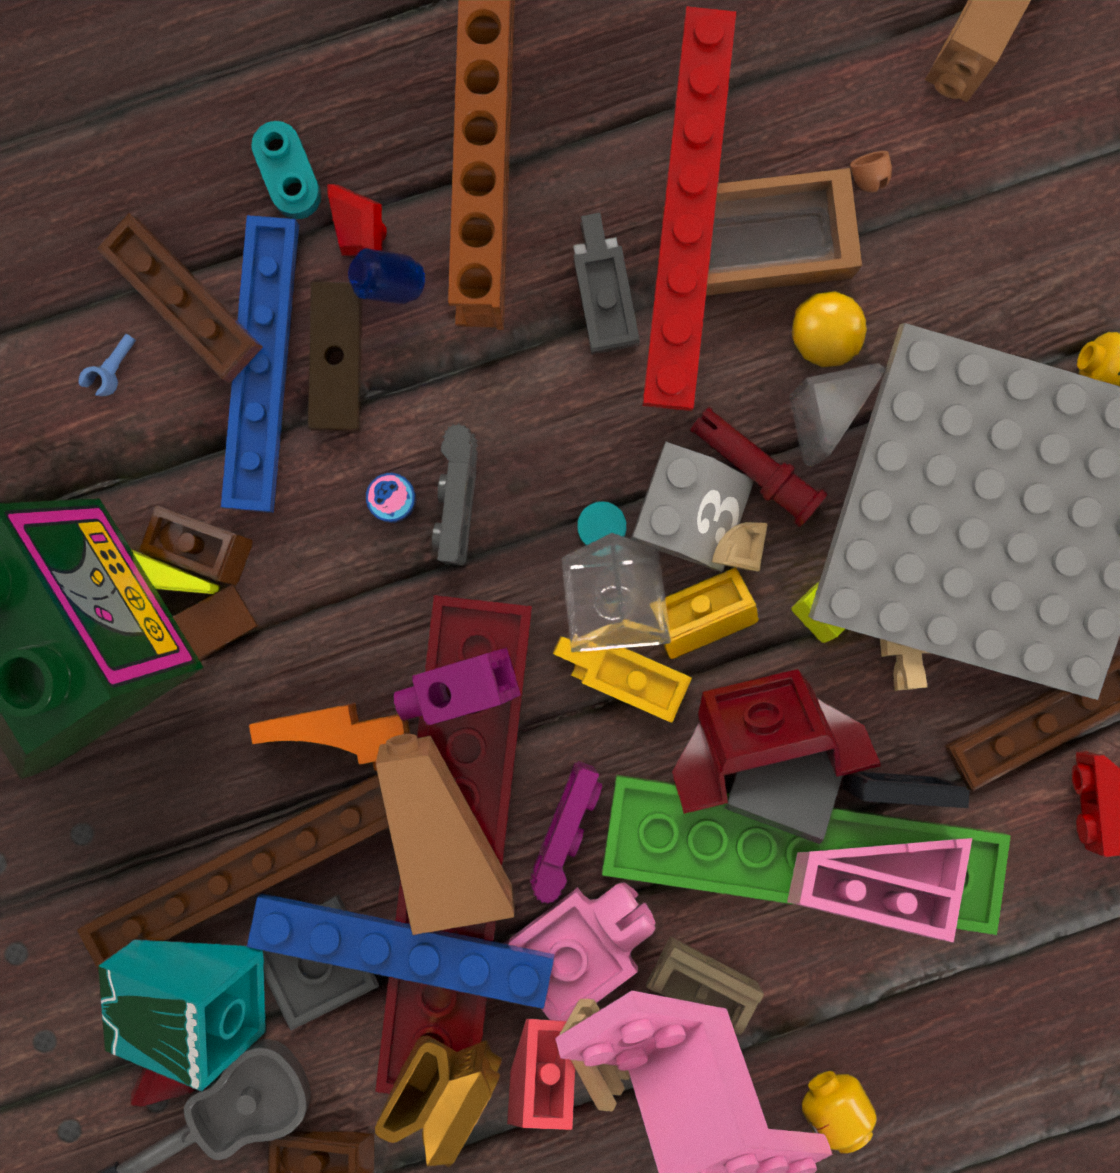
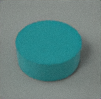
[577,502,626,551]

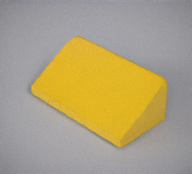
[647,568,759,659]

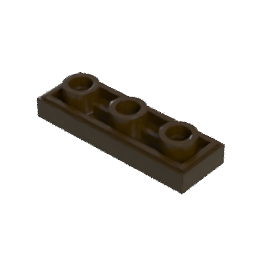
[308,282,362,431]

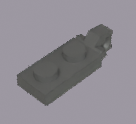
[573,213,640,355]

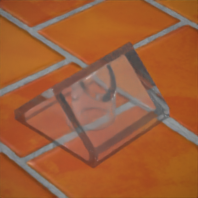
[789,363,886,467]
[561,533,671,652]

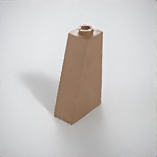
[376,734,514,935]

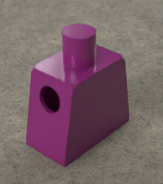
[394,648,521,726]

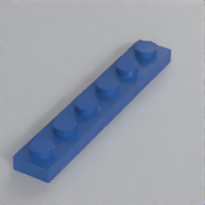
[221,215,299,513]
[247,893,554,1009]

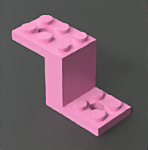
[555,991,833,1173]

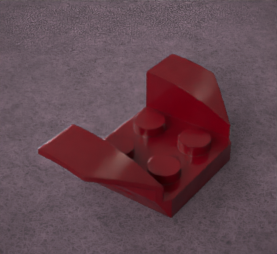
[672,669,881,814]

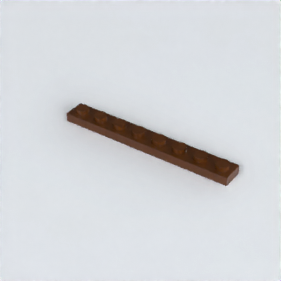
[76,774,389,971]

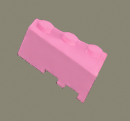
[787,838,972,942]

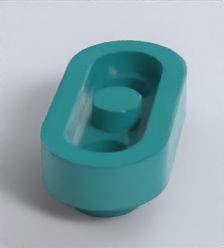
[251,121,321,219]

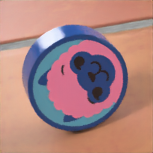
[366,473,417,523]

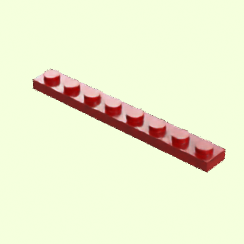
[642,6,736,411]

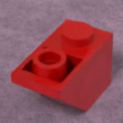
[1072,751,1120,857]

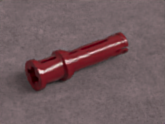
[690,406,828,527]

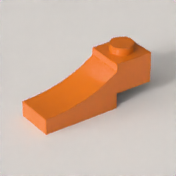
[249,703,410,771]

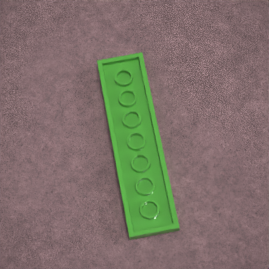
[602,775,1011,935]

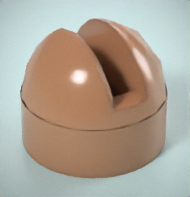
[850,151,892,193]

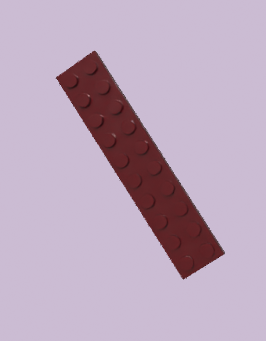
[375,595,532,1094]

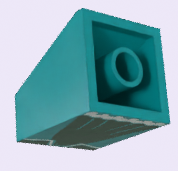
[98,940,266,1091]

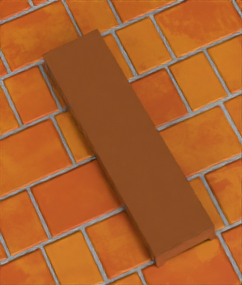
[448,0,515,330]

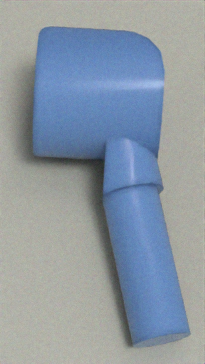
[79,334,136,396]

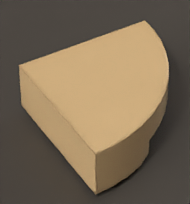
[712,522,767,572]

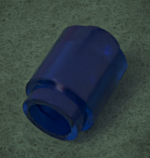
[348,248,425,304]

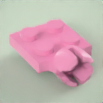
[503,882,655,1021]

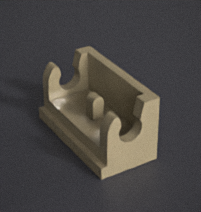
[646,936,764,1036]

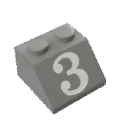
[630,442,754,572]

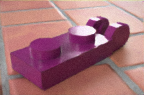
[530,761,602,904]

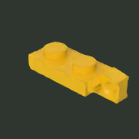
[553,635,692,723]

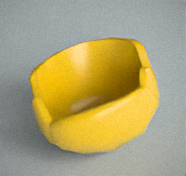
[792,291,867,367]

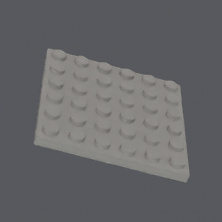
[809,323,1120,700]

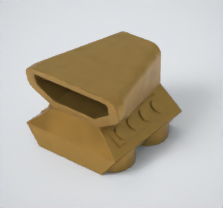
[375,1036,502,1167]

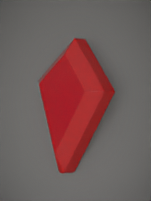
[327,184,387,256]

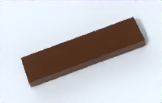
[97,213,263,383]
[945,655,1120,791]

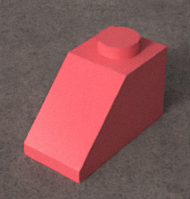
[507,1019,575,1130]

